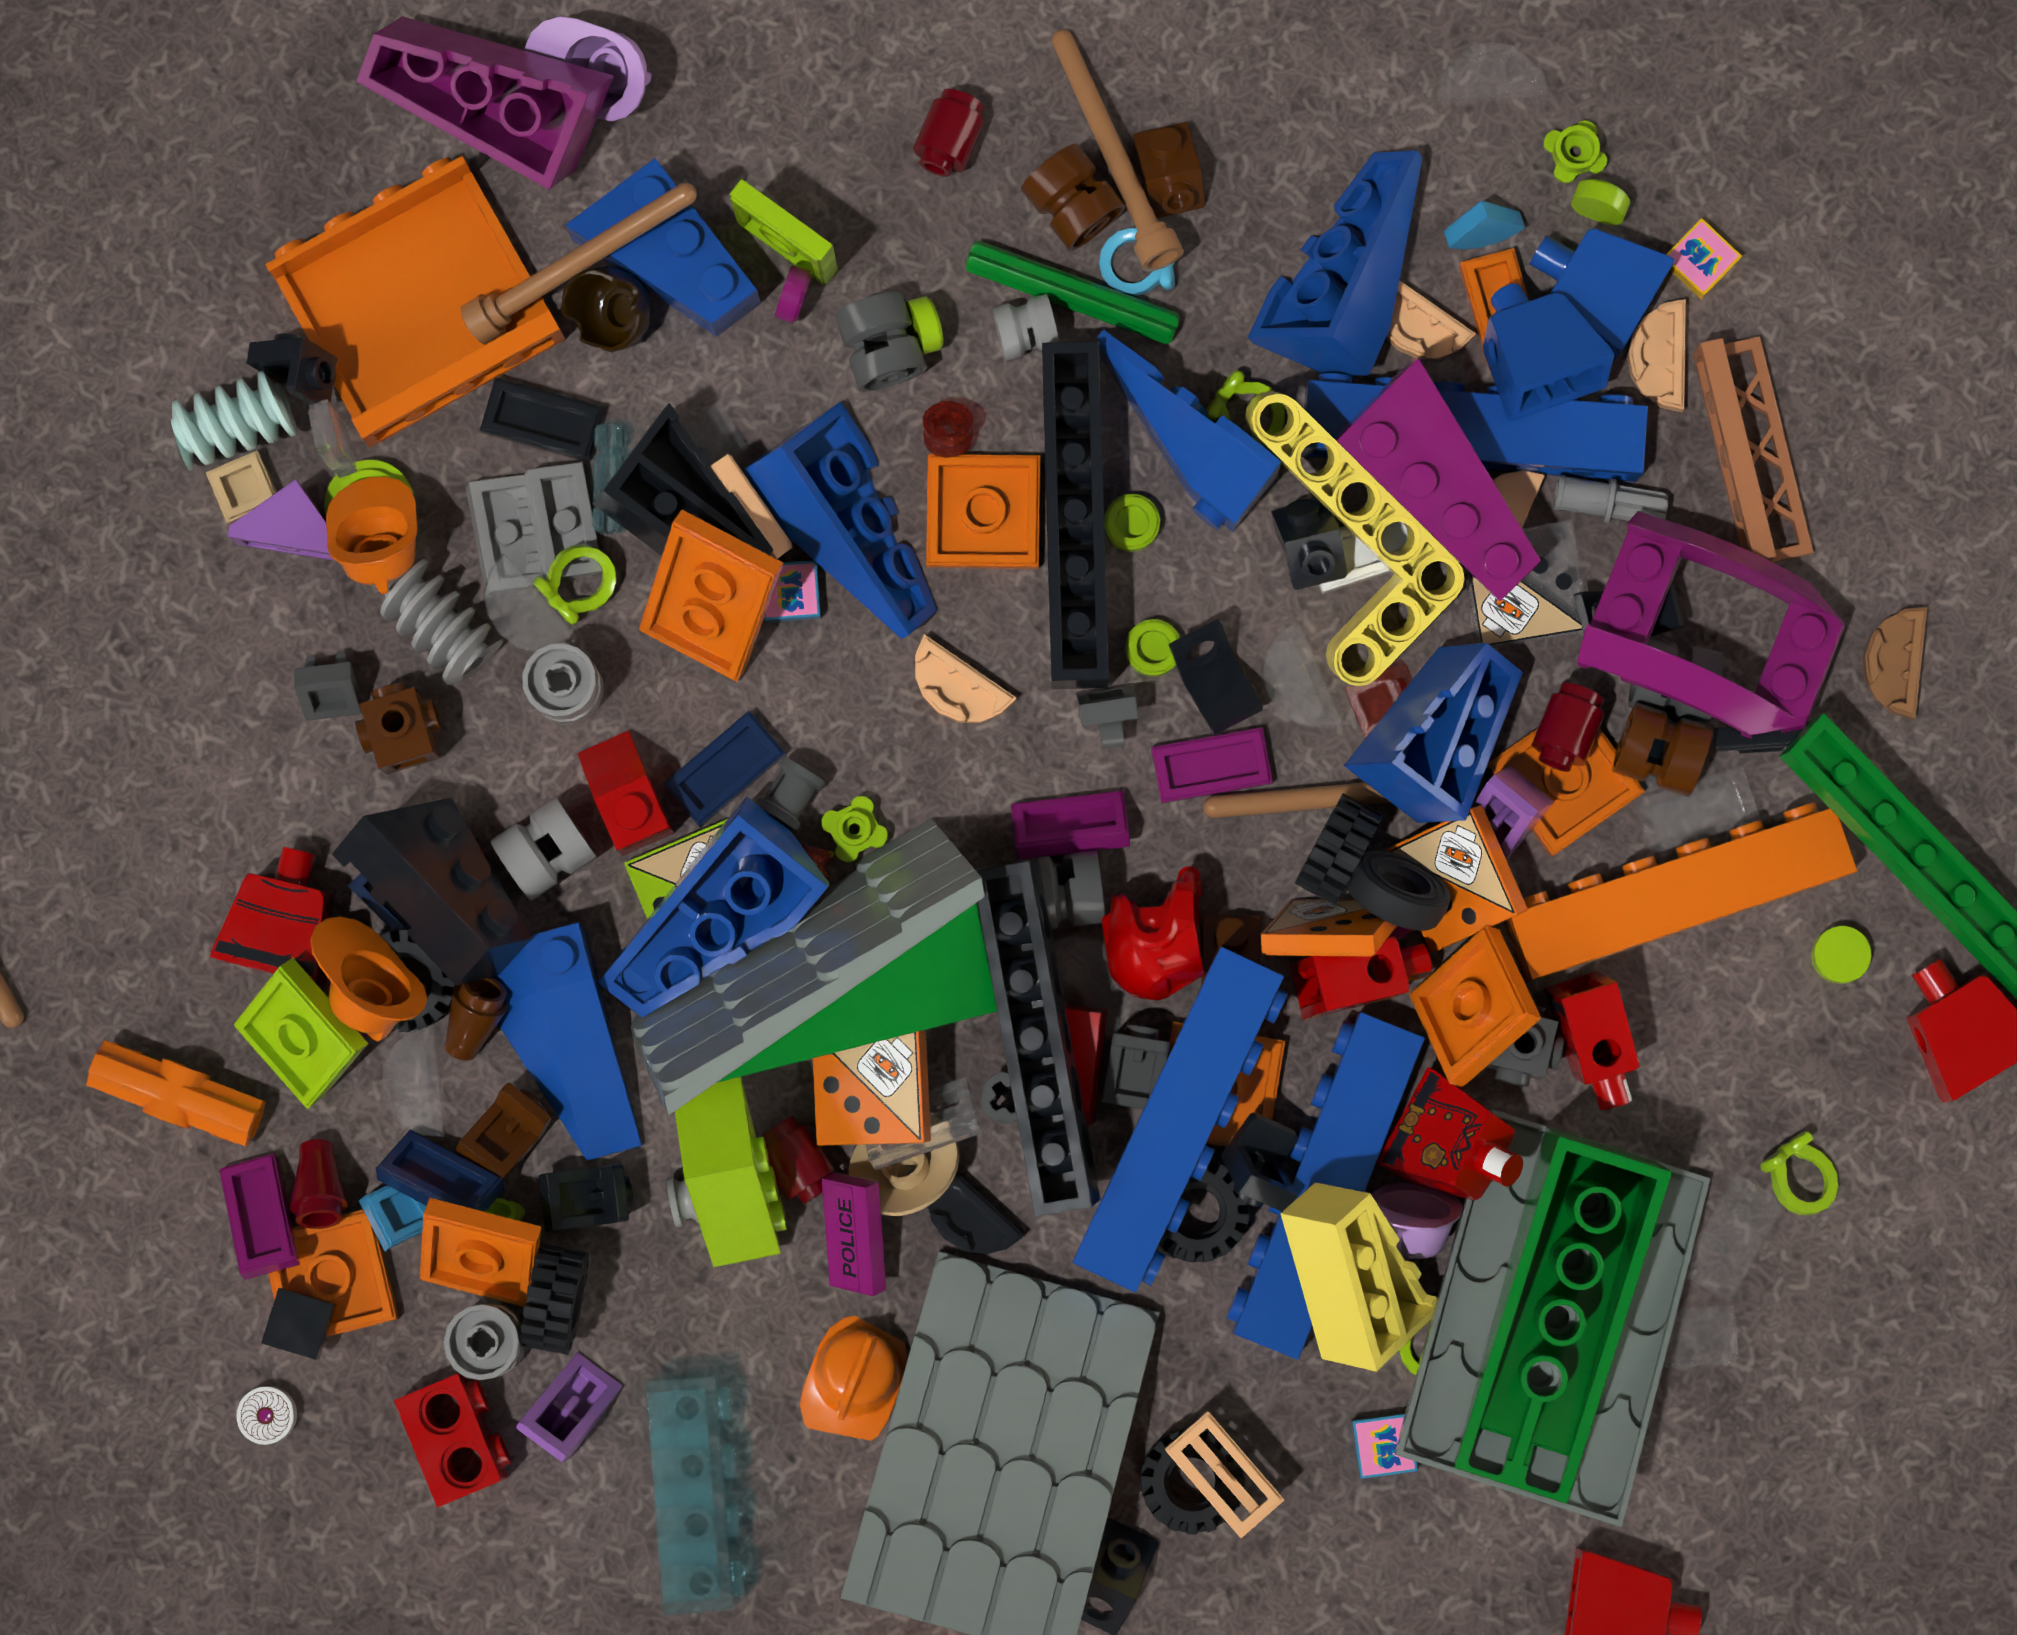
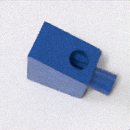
[1529,228,1675,361]
[1483,283,1615,422]

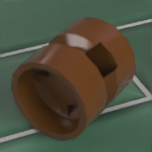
[1021,144,1126,251]
[1612,702,1713,797]

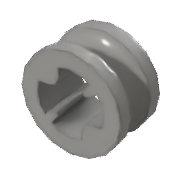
[666,1176,699,1228]

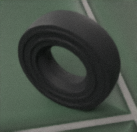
[1347,850,1451,931]

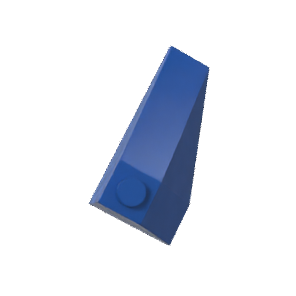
[1248,150,1423,375]
[1096,329,1281,532]
[742,401,938,639]
[598,796,829,1018]
[493,923,643,1161]

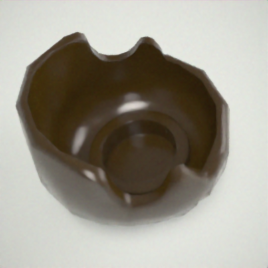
[561,266,651,353]

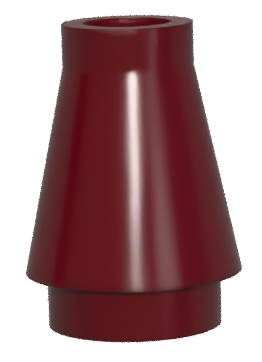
[290,1139,348,1229]

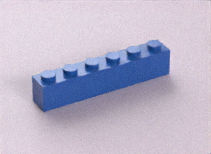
[1301,373,1648,482]
[1072,947,1288,1293]
[1226,1012,1425,1360]

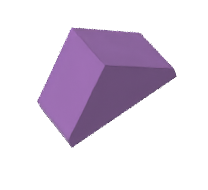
[227,479,335,561]
[1471,766,1554,860]
[516,1352,623,1462]

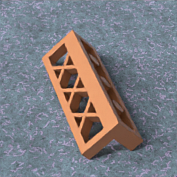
[1693,336,1814,563]

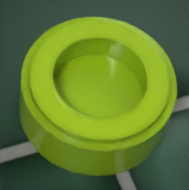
[1571,179,1630,225]
[906,296,944,355]
[1104,494,1160,552]
[1125,619,1180,677]
[1811,926,1871,984]

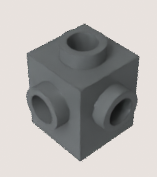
[1487,1005,1564,1087]

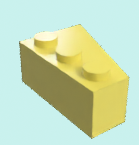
[1280,1182,1437,1372]

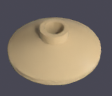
[849,1116,959,1216]

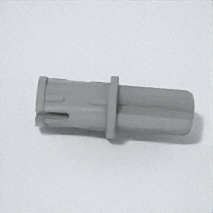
[1553,474,1668,523]

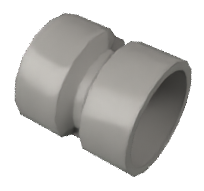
[522,643,604,725]
[490,796,598,901]
[443,1303,527,1380]

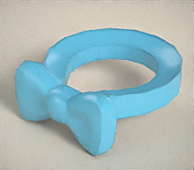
[1099,228,1175,296]

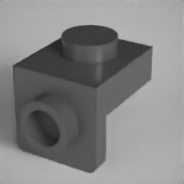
[1101,1025,1170,1110]

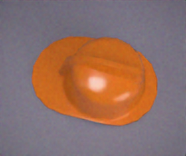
[326,477,418,595]
[310,917,428,1041]
[800,1315,908,1441]

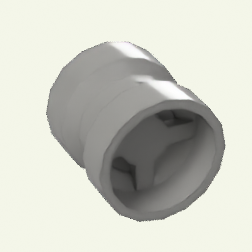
[992,293,1059,362]

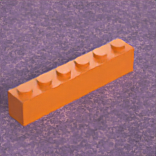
[1505,802,1858,982]

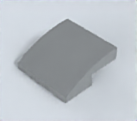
[465,462,602,596]

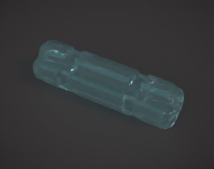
[592,423,627,535]

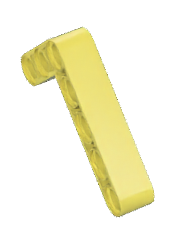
[1245,391,1464,686]

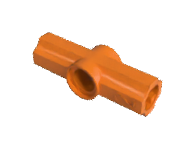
[86,1040,266,1147]

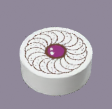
[237,1386,297,1445]

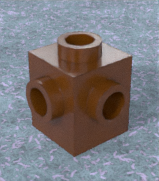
[355,683,442,775]

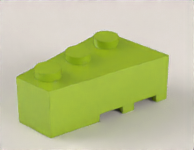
[675,1077,787,1267]

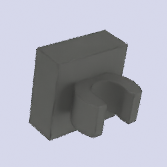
[294,652,362,721]
[1076,684,1139,749]

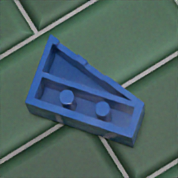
[565,158,761,337]
[1344,643,1523,823]

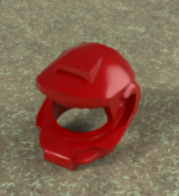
[1102,866,1205,1001]

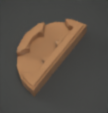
[1862,607,1927,720]

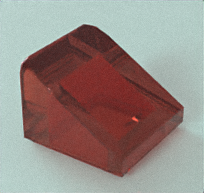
[1345,665,1413,738]

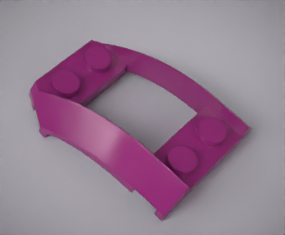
[1577,511,1845,739]

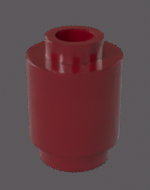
[913,88,984,177]
[1531,683,1605,772]
[760,1116,835,1205]

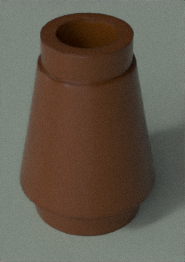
[444,977,508,1061]

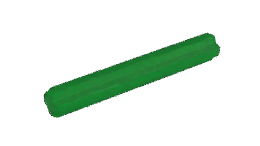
[966,241,1180,344]

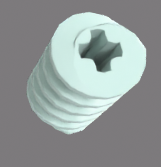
[171,371,297,471]

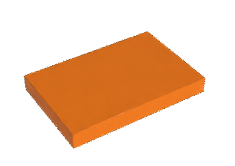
[639,510,783,682]

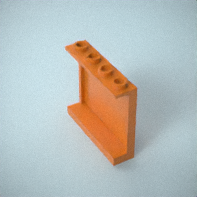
[265,156,566,448]

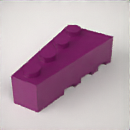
[356,16,614,190]
[1334,357,1541,602]

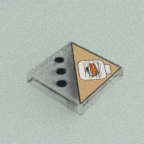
[1463,520,1584,648]

